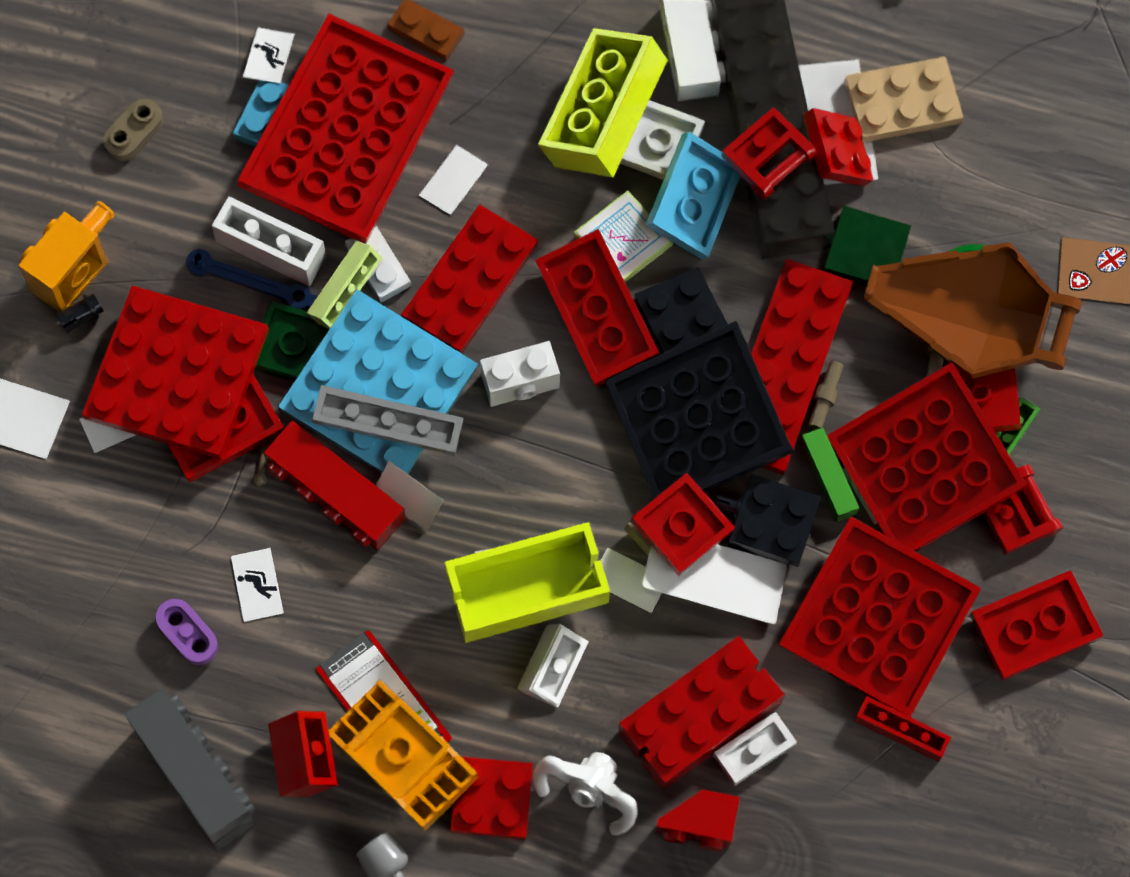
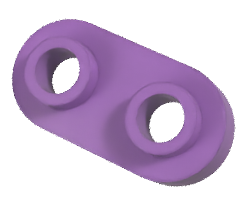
[156,599,218,665]

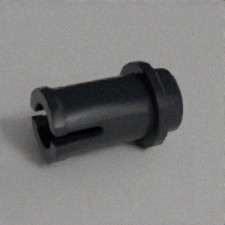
[56,293,104,334]

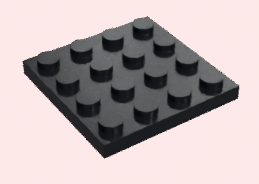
[605,321,794,499]

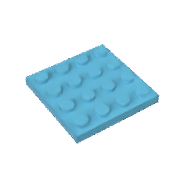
[278,289,478,474]

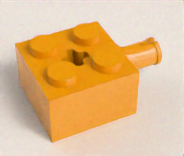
[18,201,115,312]

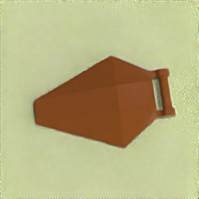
[864,242,1082,379]

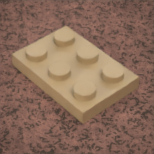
[844,56,964,143]

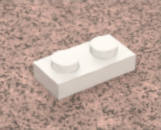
[345,226,411,303]
[713,712,797,786]

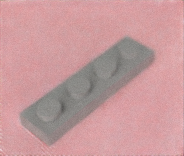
[312,385,464,456]

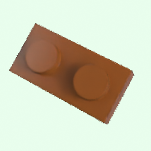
[387,0,464,62]

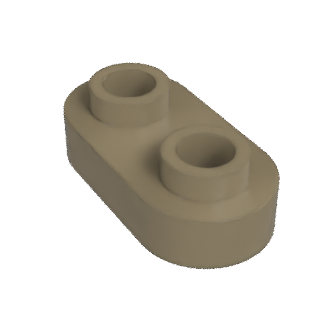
[103,99,163,161]

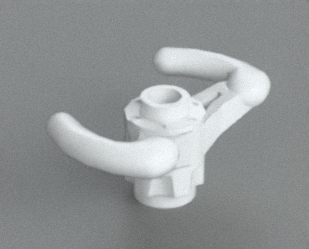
[533,752,637,836]

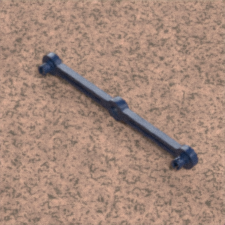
[186,249,318,310]

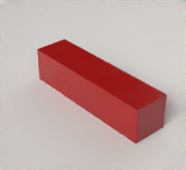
[854,696,951,762]

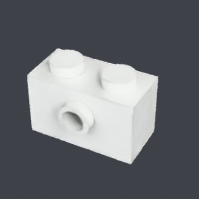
[480,341,560,407]

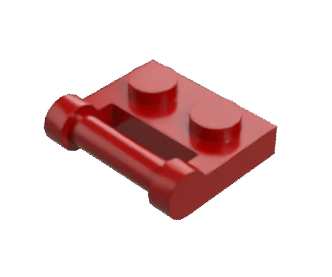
[721,107,817,200]
[983,464,1064,555]

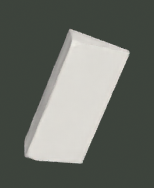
[517,624,589,707]

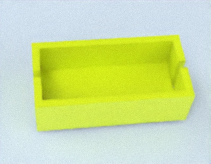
[445,522,610,643]

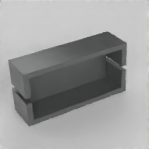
[124,688,255,851]

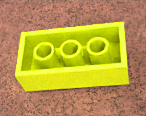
[538,28,668,178]

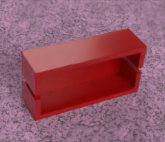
[618,636,785,791]

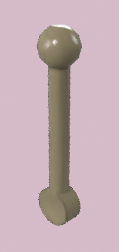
[253,441,269,487]

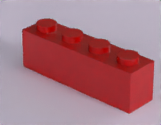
[264,420,406,551]

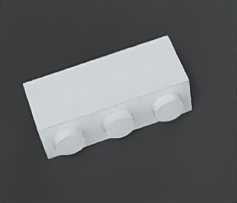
[660,0,725,101]
[212,196,326,287]

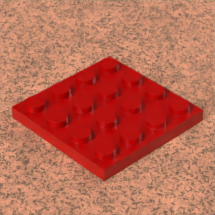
[82,285,269,460]
[827,362,1028,552]
[779,517,982,717]

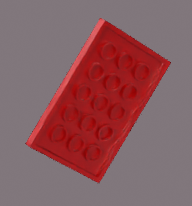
[237,13,454,244]

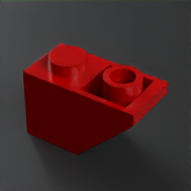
[655,790,740,851]

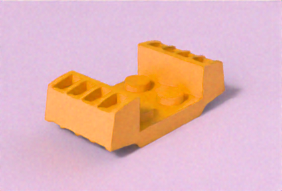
[329,679,479,831]

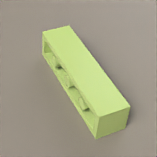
[307,240,382,329]

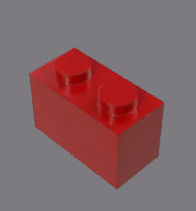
[268,711,338,797]

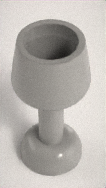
[356,832,408,877]

